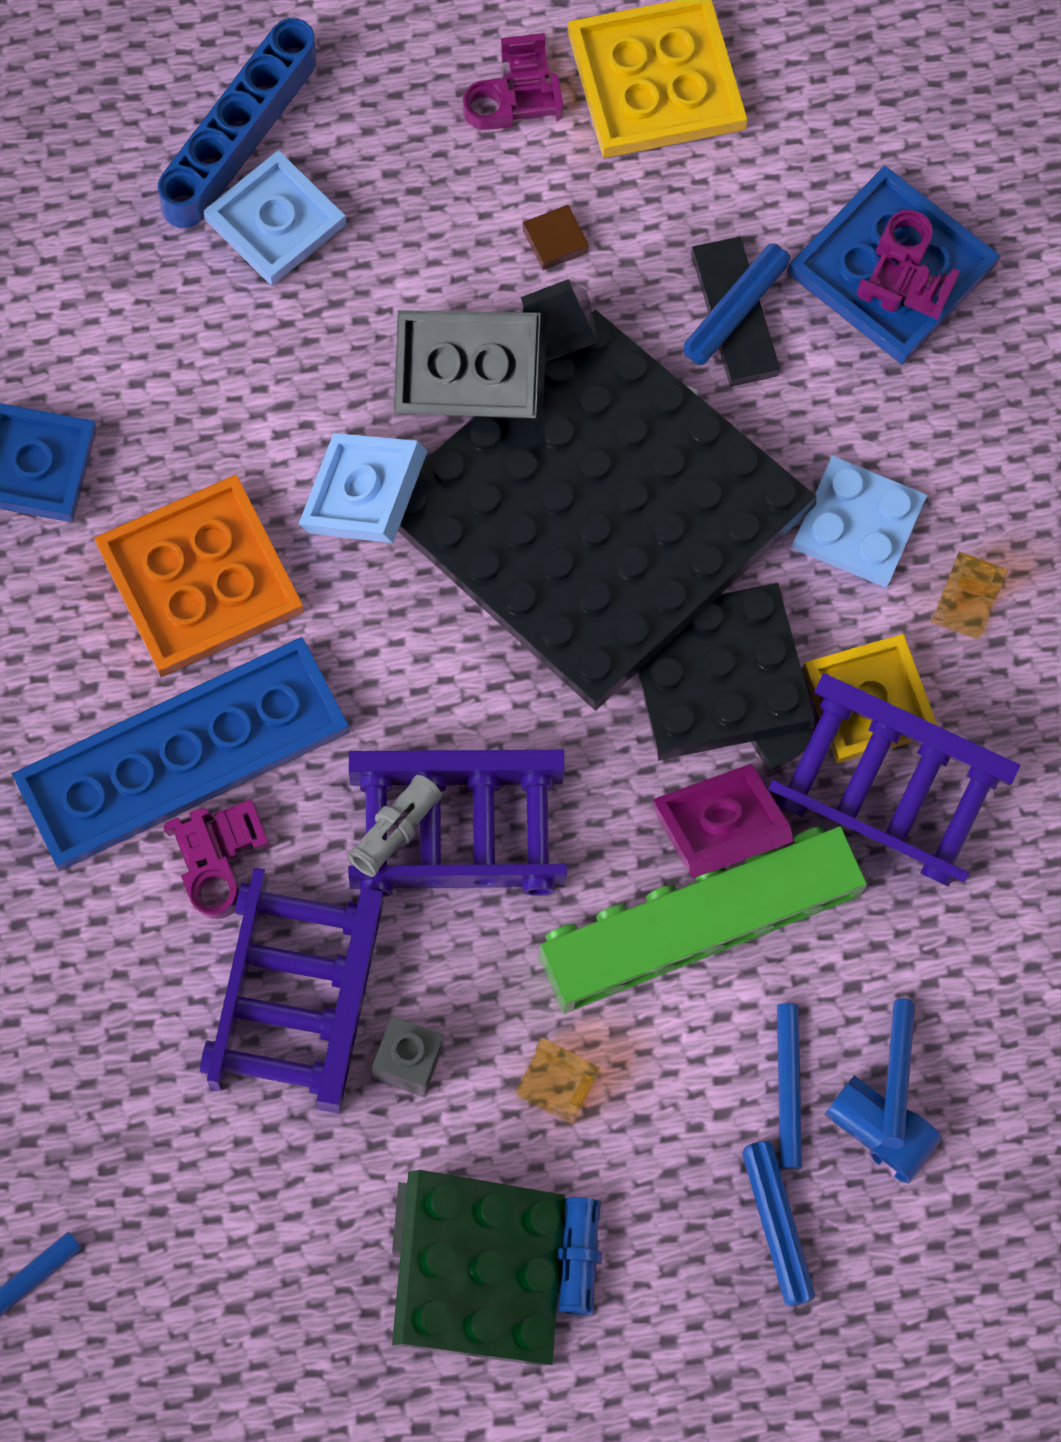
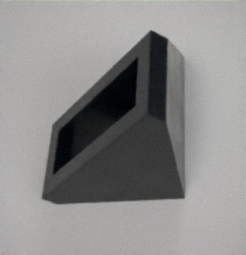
[521,279,598,362]

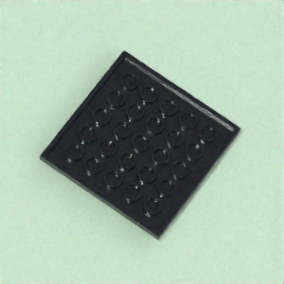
[398,309,817,711]

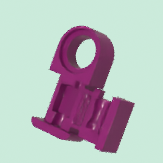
[463,33,563,130]
[857,210,960,320]
[164,799,272,919]

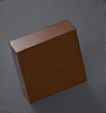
[522,205,589,270]

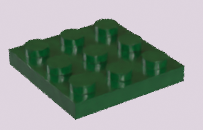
[392,1170,566,1366]

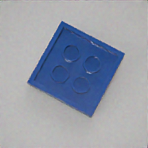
[787,165,1000,365]

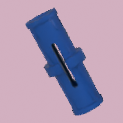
[557,1197,602,1316]

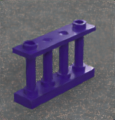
[768,673,1021,887]
[348,749,567,897]
[200,867,384,1114]

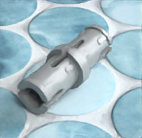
[348,775,442,877]

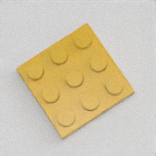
[567,0,748,159]

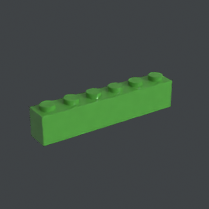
[539,826,867,1015]

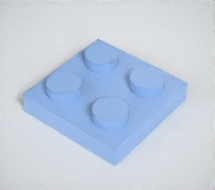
[203,150,346,286]
[299,433,427,543]
[792,455,927,588]

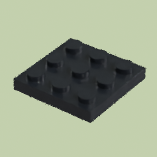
[637,583,815,761]

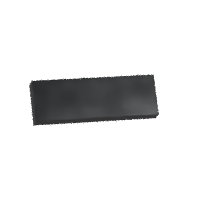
[691,236,780,387]

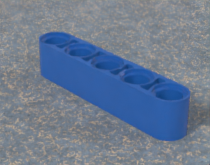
[158,18,316,228]

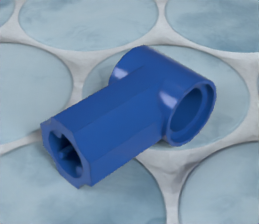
[824,1075,942,1184]

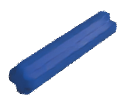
[683,243,790,365]
[742,1141,815,1306]

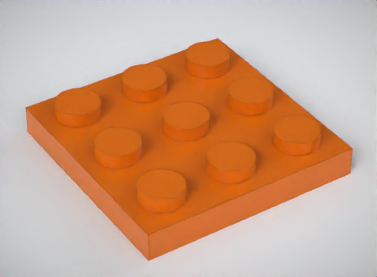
[94,474,304,678]

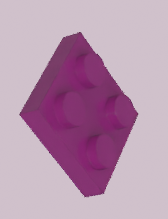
[653,763,793,878]

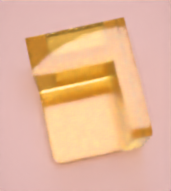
[930,551,1008,639]
[516,1038,600,1125]

